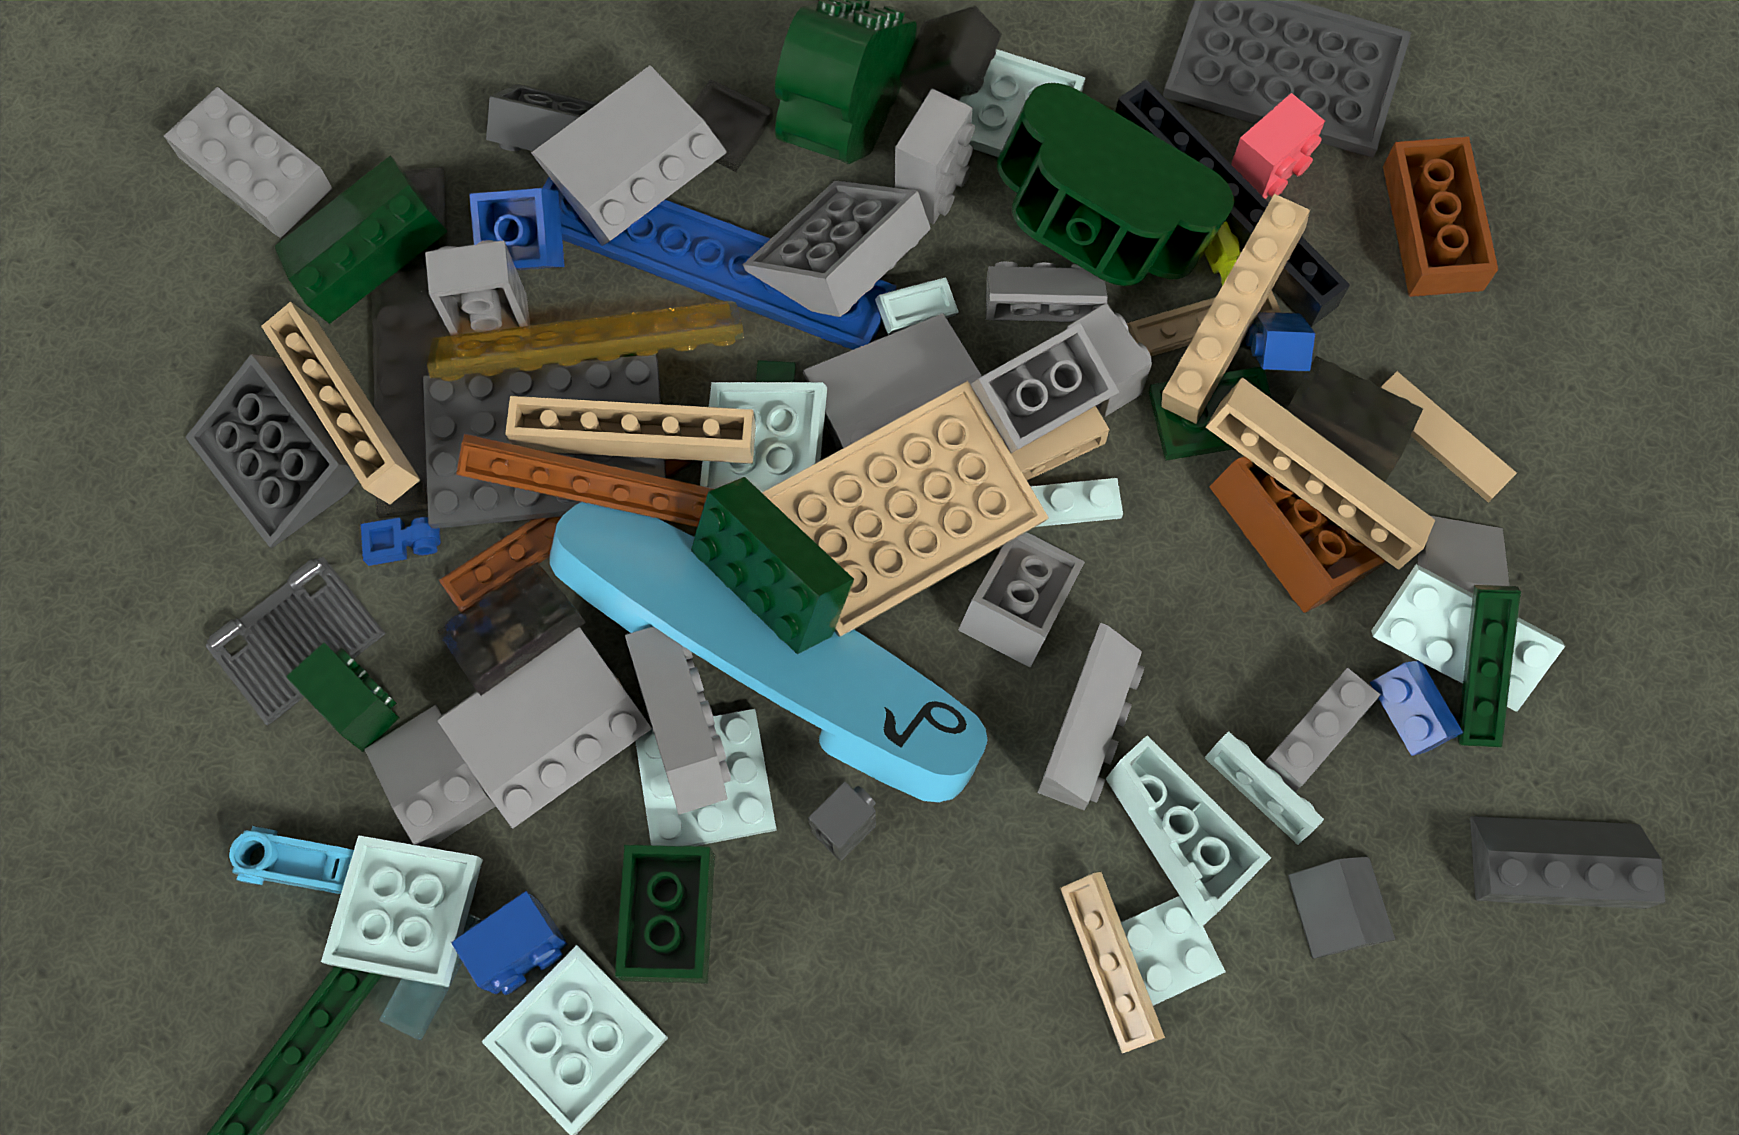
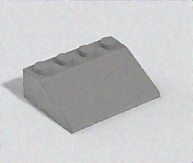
[532,65,727,246]
[743,181,931,317]
[803,313,981,451]
[437,622,652,828]

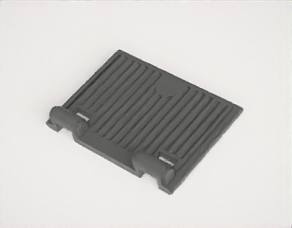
[205,557,386,726]

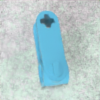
[229,826,354,894]

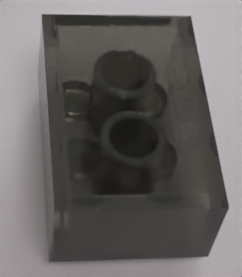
[1287,356,1423,482]

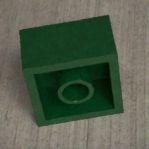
[286,642,400,752]

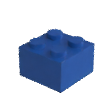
[469,188,565,270]
[451,891,568,995]

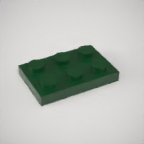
[1148,367,1272,461]

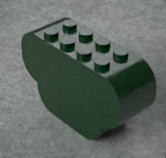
[775,0,917,164]
[997,83,1234,286]

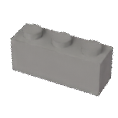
[1264,667,1380,792]

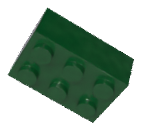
[615,845,715,984]

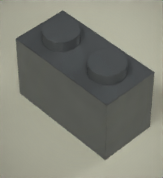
[808,782,876,862]

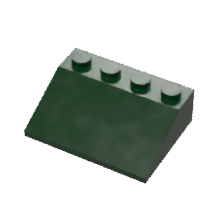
[274,155,448,324]

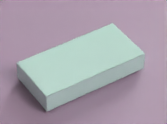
[875,277,959,334]

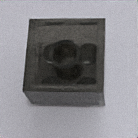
[899,6,1002,102]

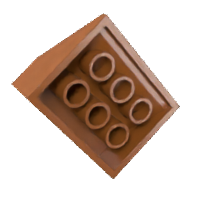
[1209,456,1388,613]

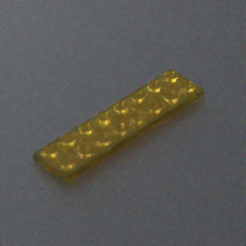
[427,301,744,381]

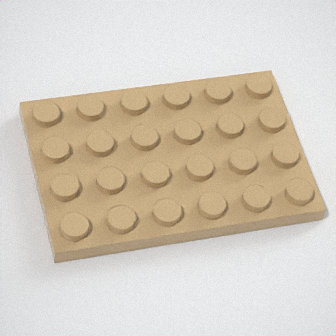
[762,381,1049,637]

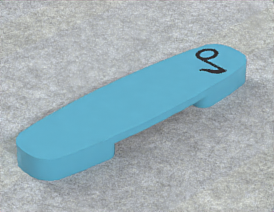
[550,502,988,802]

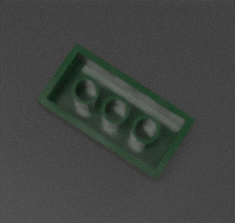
[691,477,854,654]

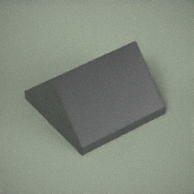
[1288,857,1395,959]

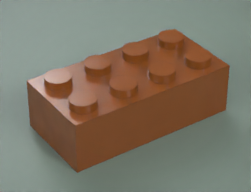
[1383,137,1498,297]

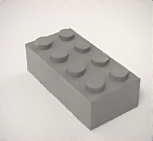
[164,87,333,239]
[625,626,731,815]

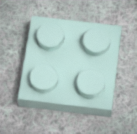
[1121,896,1226,1006]

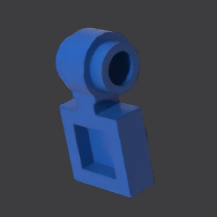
[361,517,441,566]

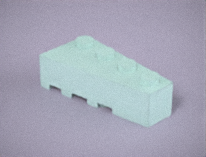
[1106,736,1271,928]

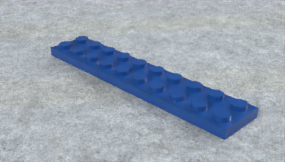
[543,177,896,350]

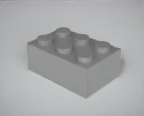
[895,89,975,225]
[425,240,531,346]
[971,322,1119,453]

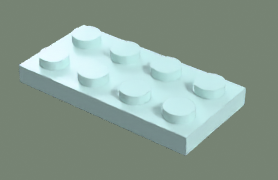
[1371,564,1565,712]

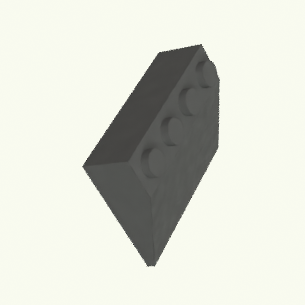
[185,354,359,548]

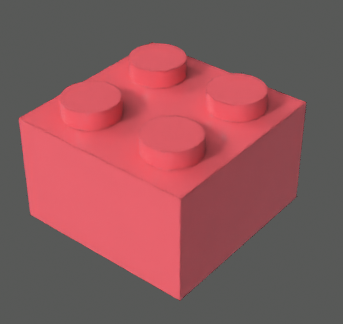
[1231,93,1325,199]

